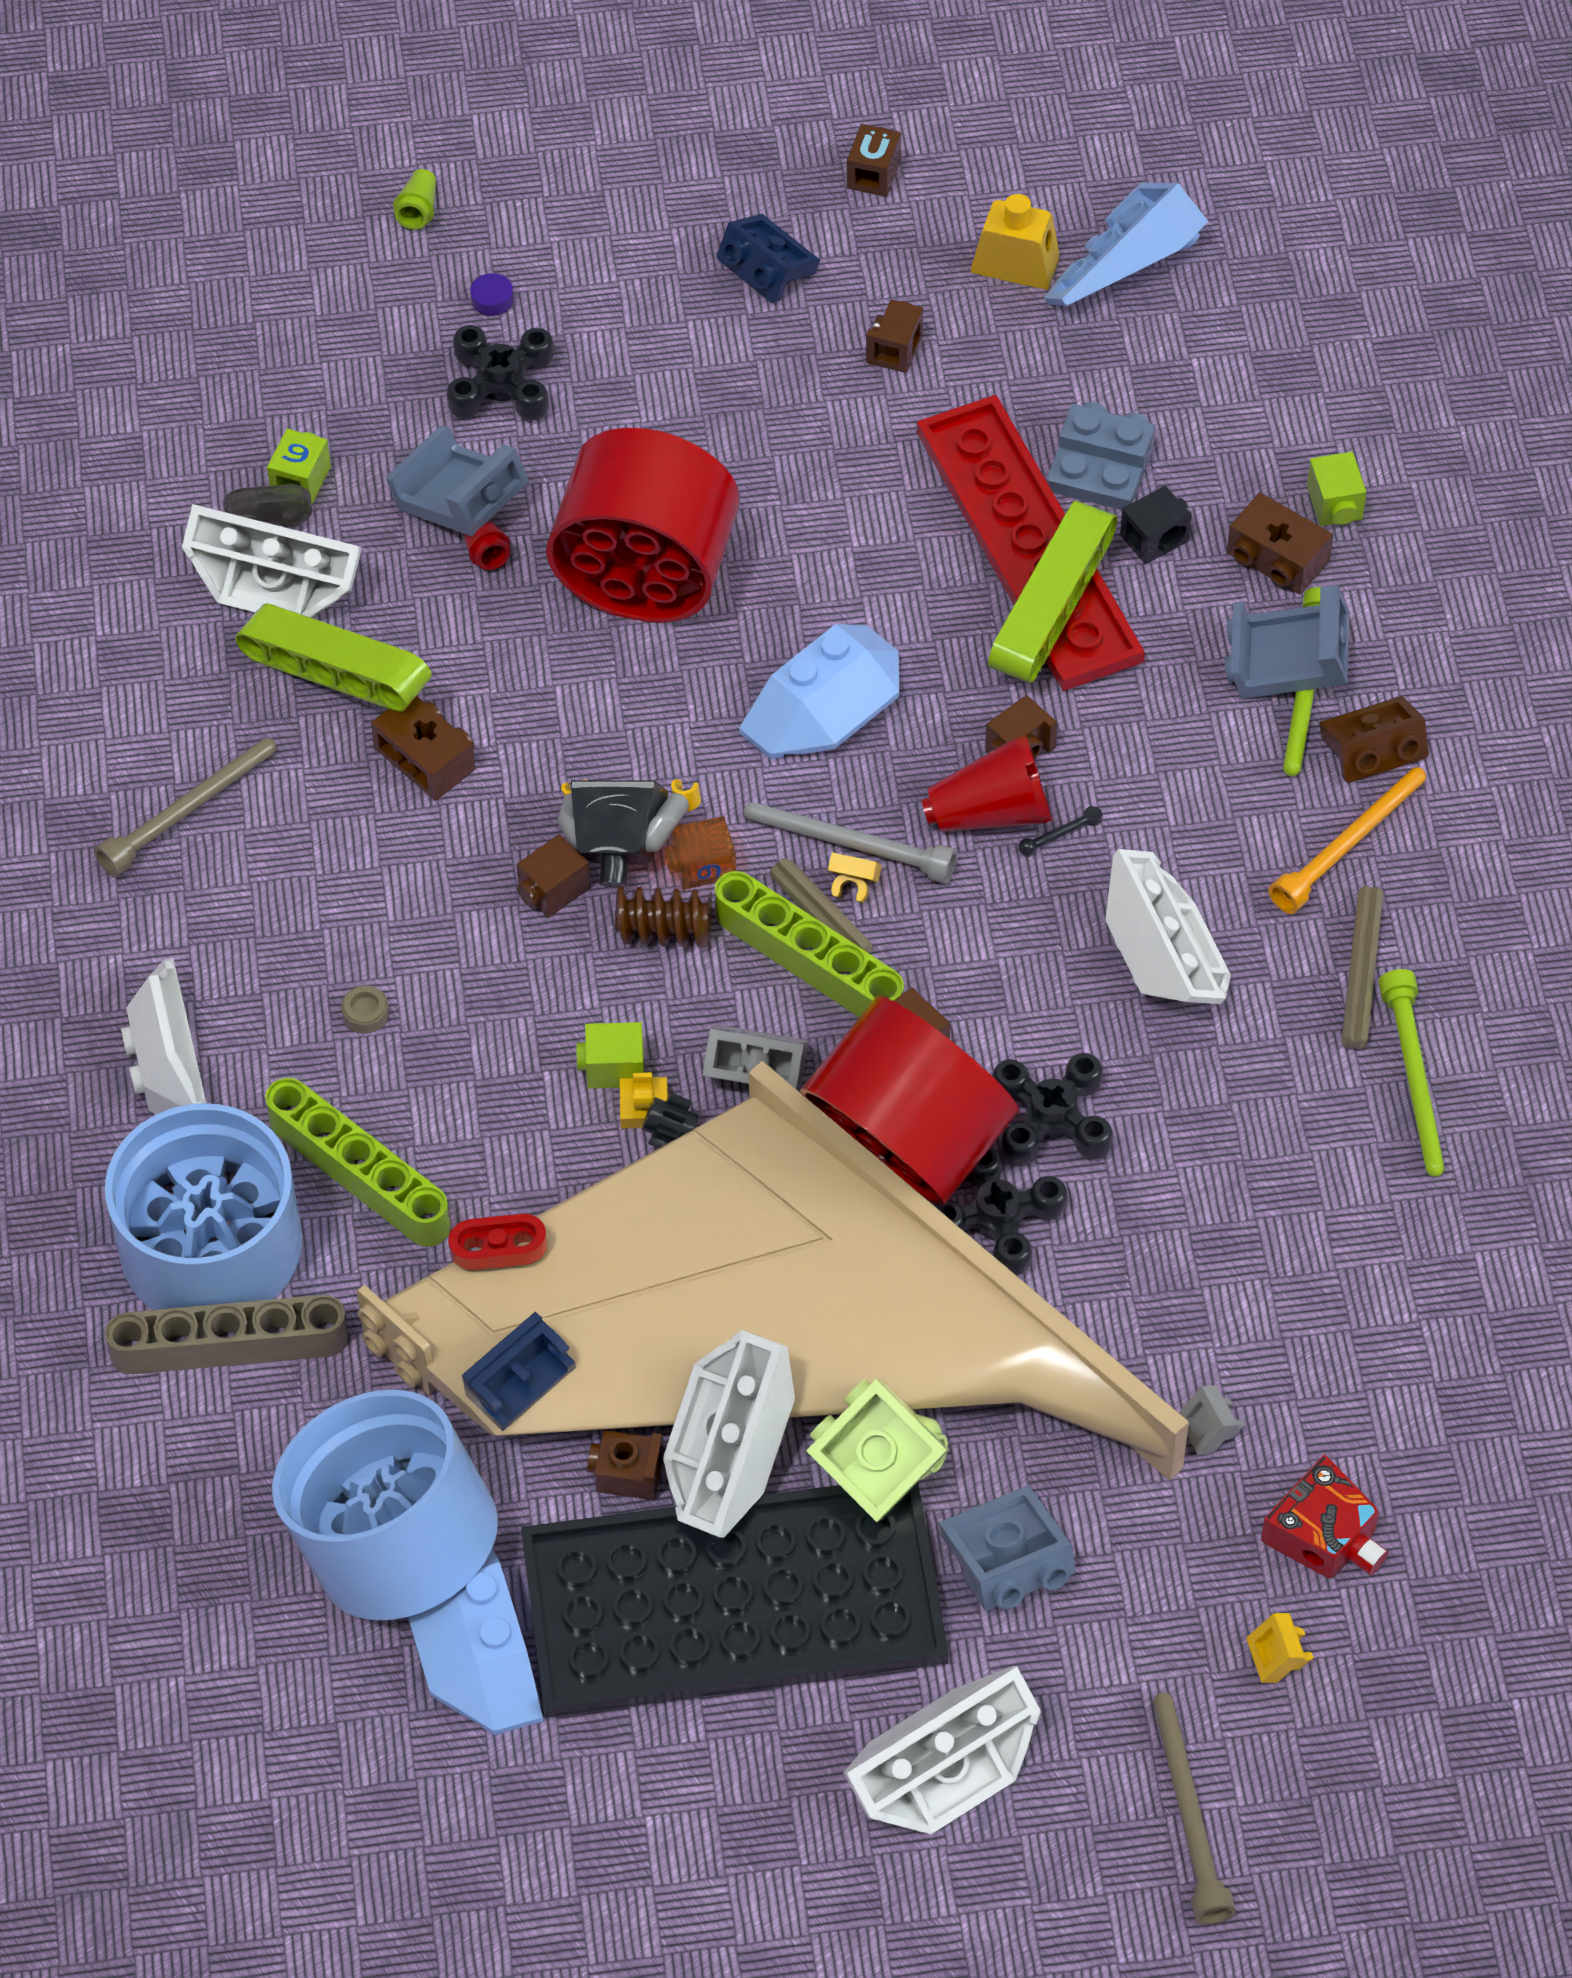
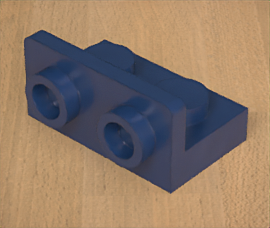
[716,214,820,303]

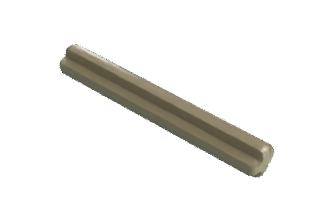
[1341,886,1383,1050]

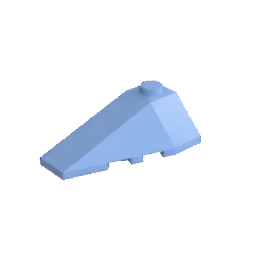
[1044,183,1208,306]

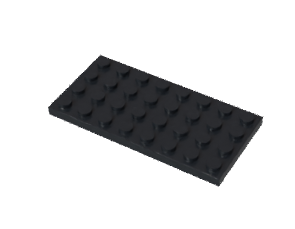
[521,1482,949,1718]

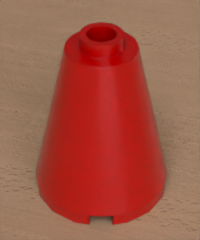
[921,735,1053,832]

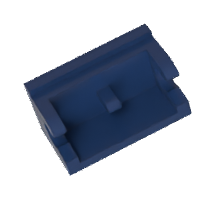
[462,1311,576,1431]

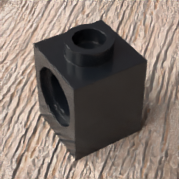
[1120,485,1192,565]

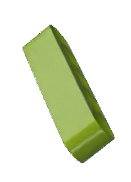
[988,500,1118,683]
[235,603,432,712]
[715,871,904,1017]
[265,1078,451,1247]

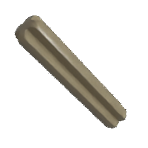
[770,858,873,954]

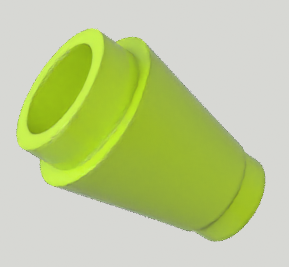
[393,169,436,229]

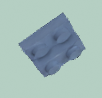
[1046,402,1156,510]
[939,1485,1076,1611]

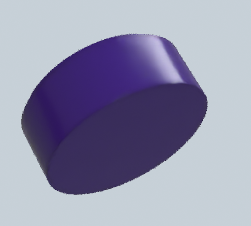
[470,273,514,316]

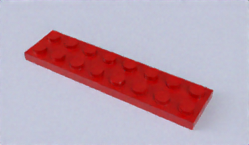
[916,394,1145,691]

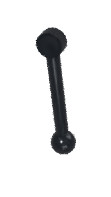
[1018,806,1102,856]

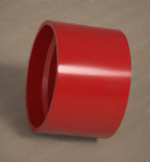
[546,428,740,623]
[800,995,1020,1206]

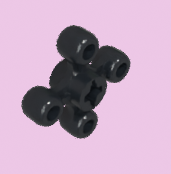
[447,325,554,421]
[992,1053,1113,1166]
[933,1146,1068,1276]

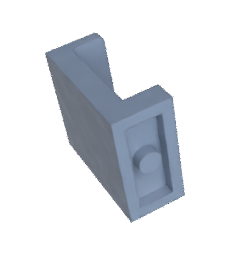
[386,425,529,536]
[1225,585,1350,699]

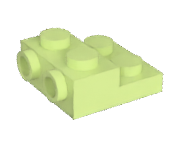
[806,1379,949,1522]

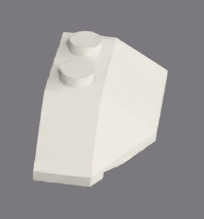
[182,504,362,618]
[1105,849,1231,1004]
[121,958,206,1115]
[663,1330,795,1538]
[843,1666,1041,1834]

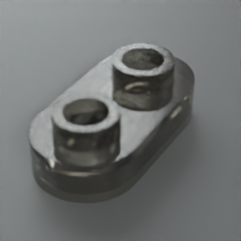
[223,484,312,527]

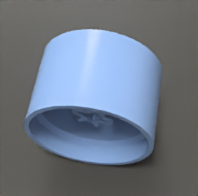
[105,1103,302,1310]
[272,1390,498,1620]

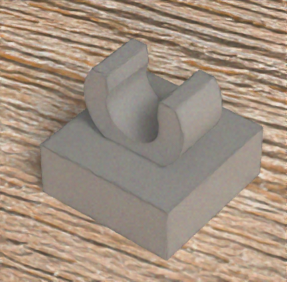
[1179,1385,1244,1456]

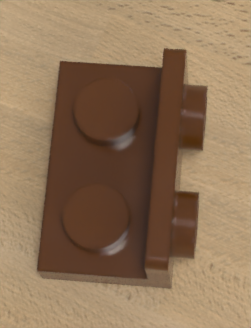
[1319,696,1429,783]

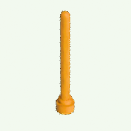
[1268,767,1426,914]

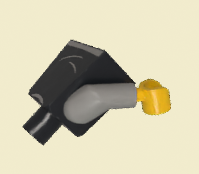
[557,779,701,888]

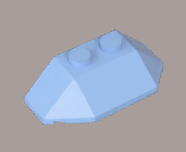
[739,624,899,759]
[408,1548,543,1735]

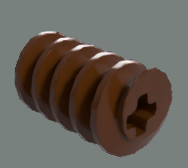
[615,886,712,948]

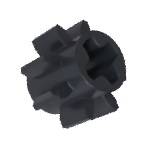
[641,1092,699,1148]

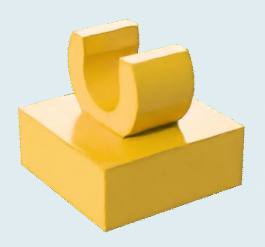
[828,852,882,903]
[620,1072,668,1129]
[1246,1613,1314,1683]

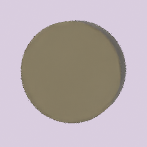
[341,985,389,1034]

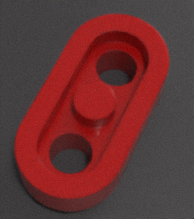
[448,1214,548,1270]

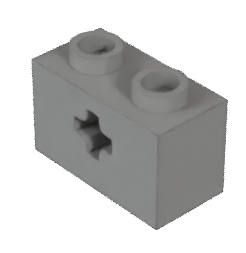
[702,1024,809,1090]

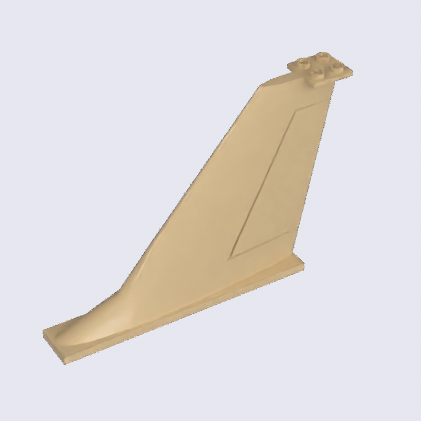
[357,1061,1189,1481]

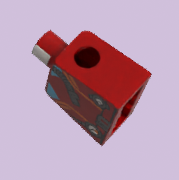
[1261,1455,1388,1578]

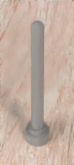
[744,802,957,884]

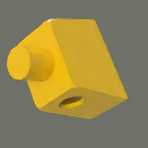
[970,194,1060,290]

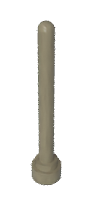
[94,738,276,878]
[1153,1692,1236,1925]

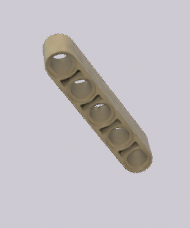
[104,1295,349,1374]

